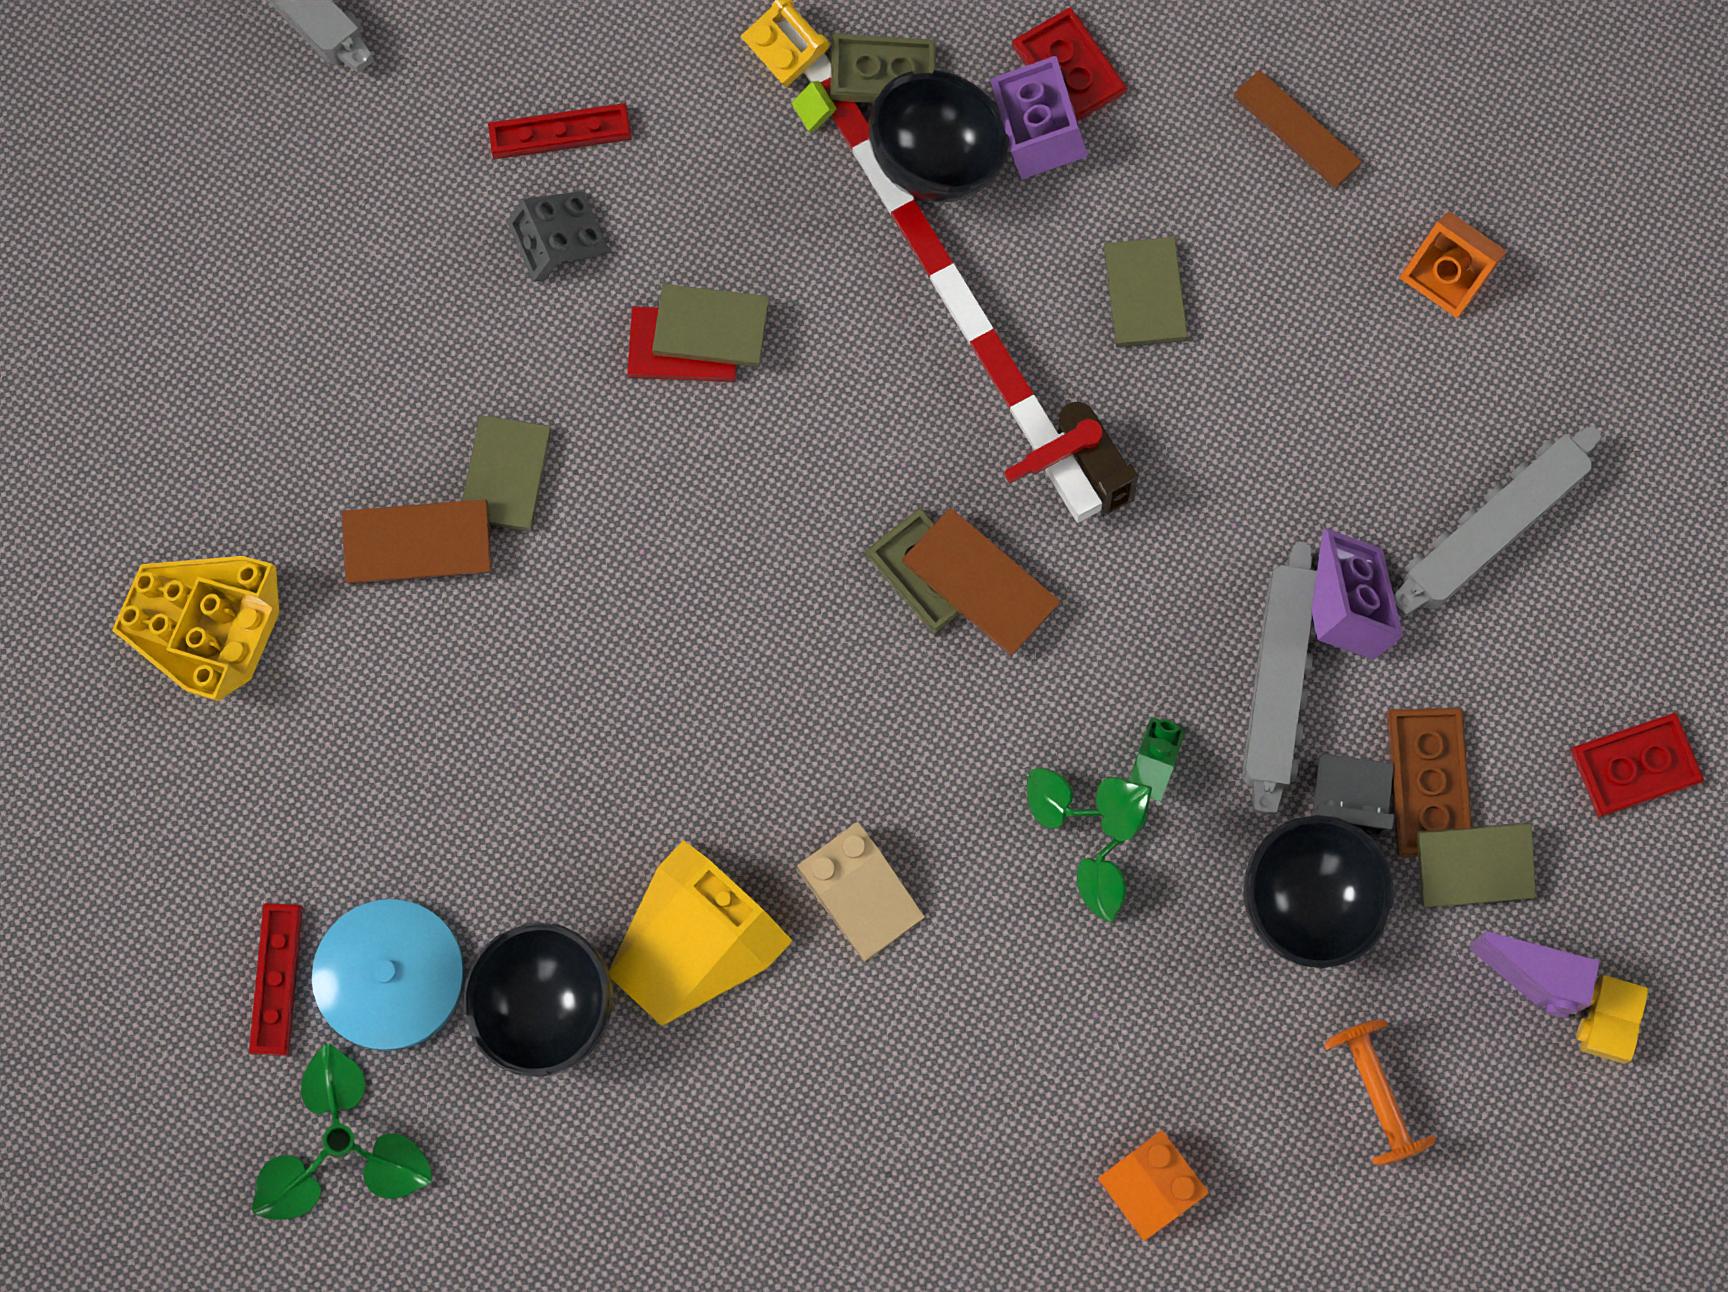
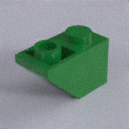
[1129,717,1186,802]

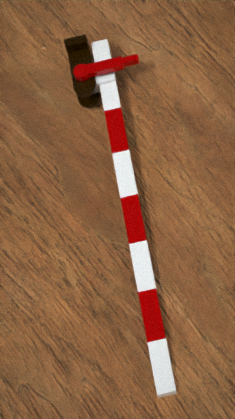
[777,12,1138,523]

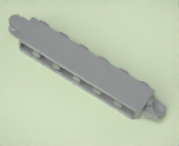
[267,0,374,74]
[1394,426,1602,618]
[1241,541,1317,815]

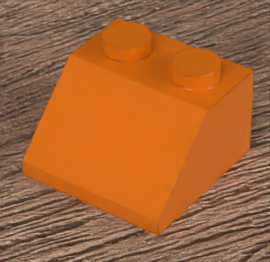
[1399,211,1507,318]
[1097,1130,1209,1241]

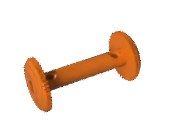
[1325,1019,1436,1166]

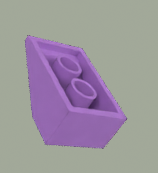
[990,56,1088,180]
[1312,528,1403,660]
[1470,931,1600,1018]

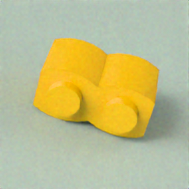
[1576,975,1648,1064]

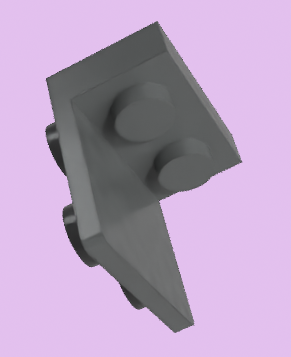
[507,191,609,282]
[1312,753,1394,837]

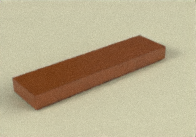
[1234,69,1362,189]

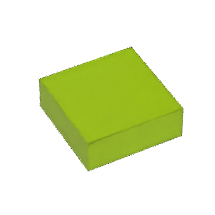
[791,81,837,131]

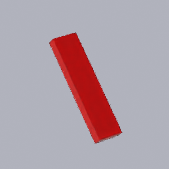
[488,103,632,160]
[249,903,303,1056]

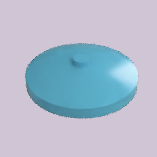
[312,899,465,1051]

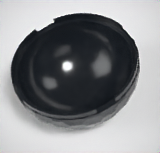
[869,70,1009,202]
[1243,815,1394,969]
[463,922,613,1077]

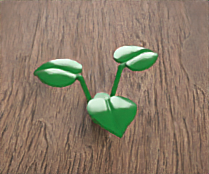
[1027,768,1152,922]
[252,1043,432,1220]

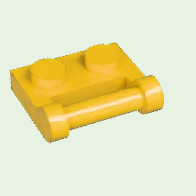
[740,0,830,88]

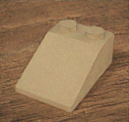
[797,821,925,962]

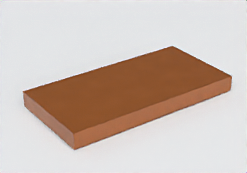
[341,499,492,584]
[902,507,1061,657]
[1386,707,1472,858]

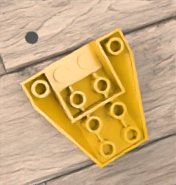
[112,556,280,702]
[609,840,793,1027]

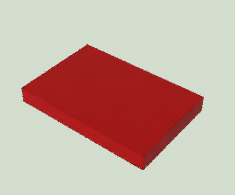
[1012,7,1127,121]
[627,306,736,382]
[1570,712,1705,818]

